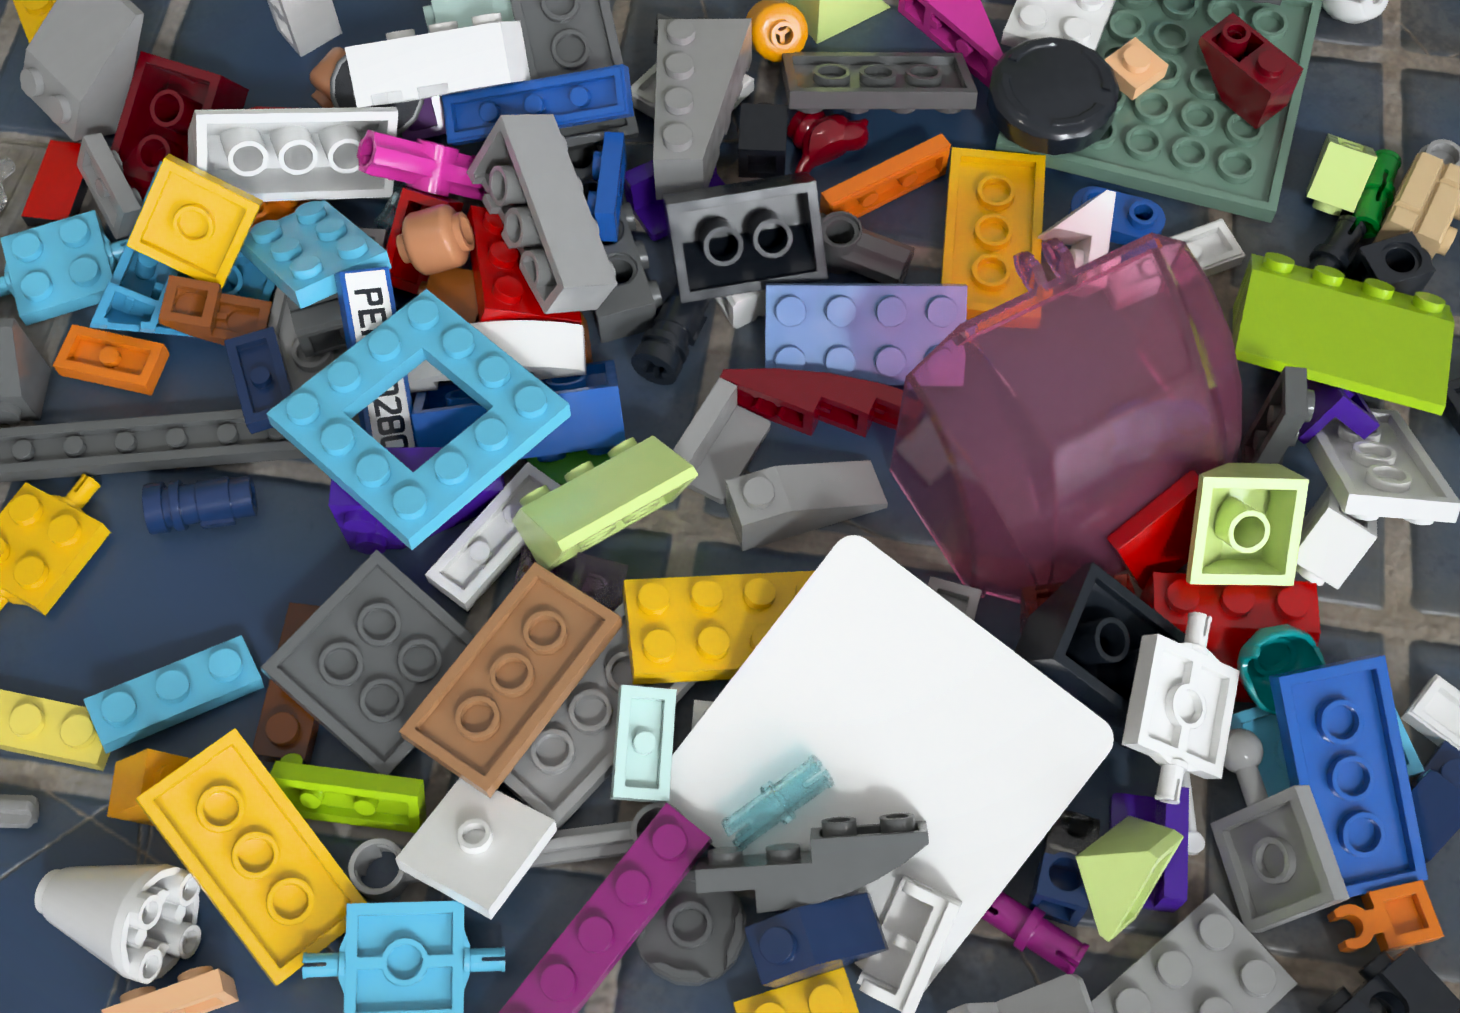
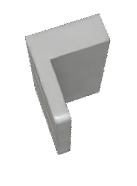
[673,377,771,504]

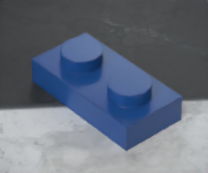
[587,132,627,242]

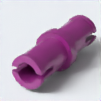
[981,892,1090,974]

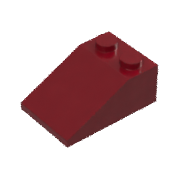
[111,51,249,200]

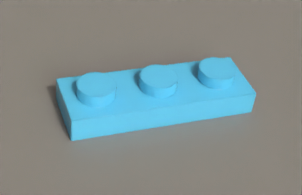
[83,635,264,754]

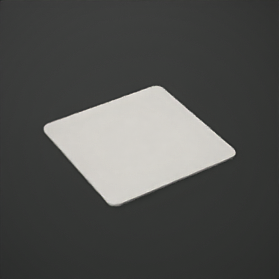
[667,535,1114,990]

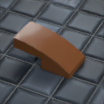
[158,275,272,346]

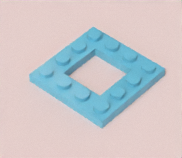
[266,289,571,550]

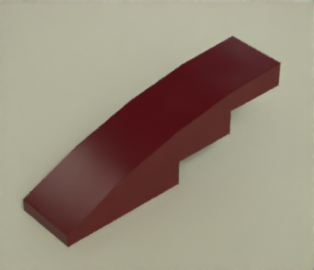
[720,368,931,439]

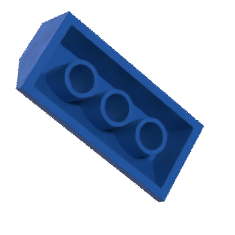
[411,360,626,466]

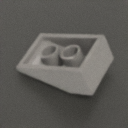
[20,0,144,141]

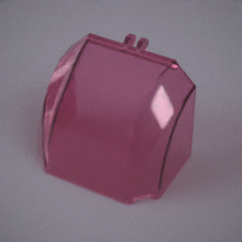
[890,233,1242,604]

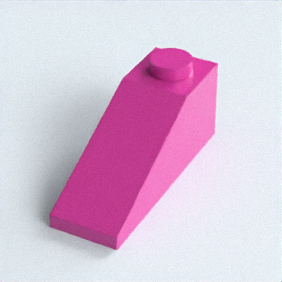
[898,0,1003,88]

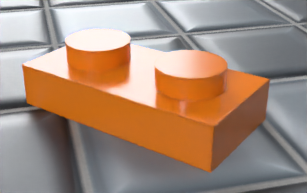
[53,324,170,396]

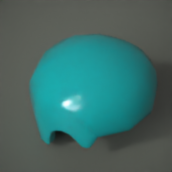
[1237,624,1326,715]

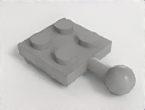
[1210,728,1350,933]

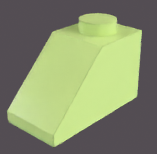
[1306,133,1377,216]

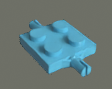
[0,210,128,326]
[302,901,505,1013]

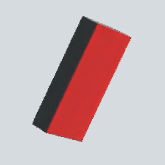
[21,140,88,227]

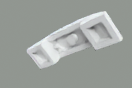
[407,320,586,393]

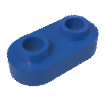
[1068,186,1166,248]

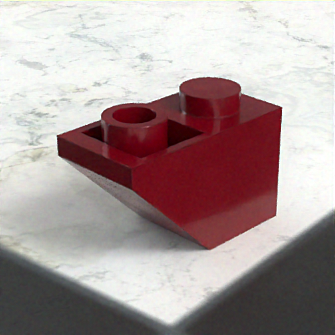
[1198,12,1304,129]

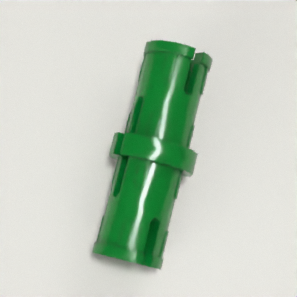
[1349,149,1402,238]

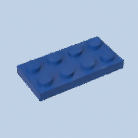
[1269,654,1428,897]

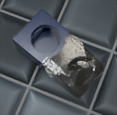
[1027,809,1100,927]

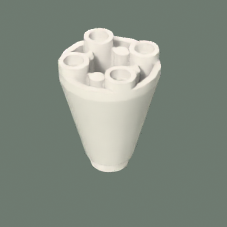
[34,864,201,984]

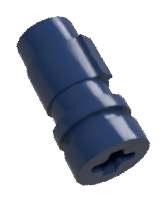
[142,476,258,535]

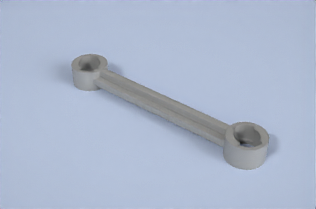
[348,803,683,902]

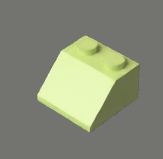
[1186,463,1309,586]

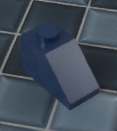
[744,893,889,988]

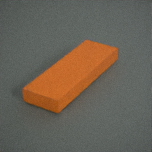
[820,133,951,218]

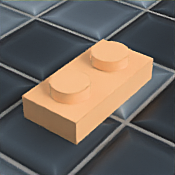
[101,966,239,1013]

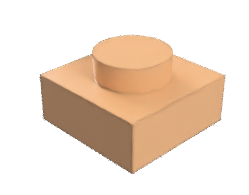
[1104,37,1169,101]

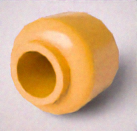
[746,0,808,62]

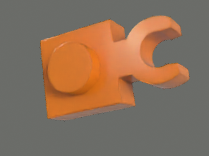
[1327,880,1444,953]

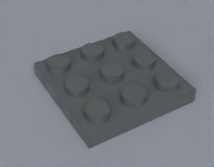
[261,549,474,775]

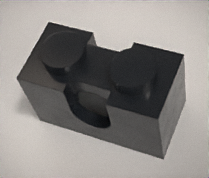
[1317,947,1460,1013]

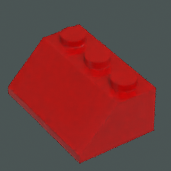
[1140,572,1321,703]

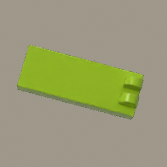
[270,753,427,833]

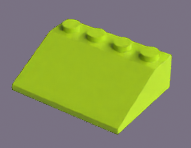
[1232,252,1455,416]

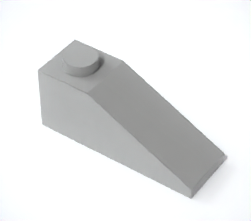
[725,460,888,551]

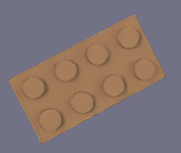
[399,562,623,798]

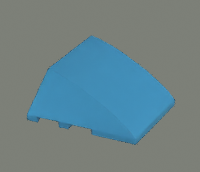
[89,161,275,337]

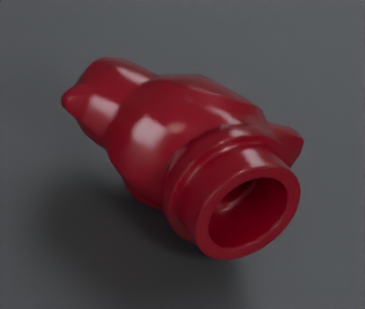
[787,111,869,173]

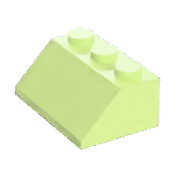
[512,436,698,571]

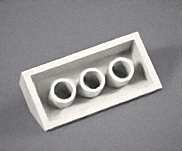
[188,107,398,202]

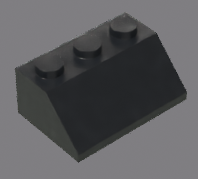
[662,172,828,303]
[1014,562,1185,749]

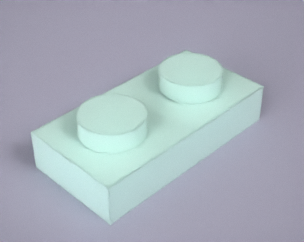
[610,685,677,803]

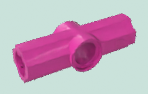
[357,130,487,201]

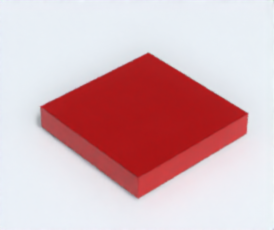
[1106,470,1199,591]

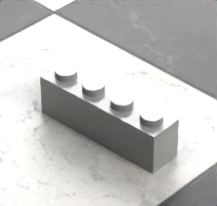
[653,18,752,200]
[466,114,618,314]

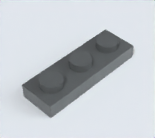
[1242,366,1315,465]

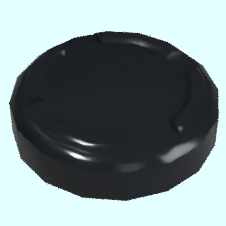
[987,37,1119,155]

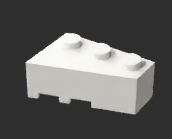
[345,13,531,108]

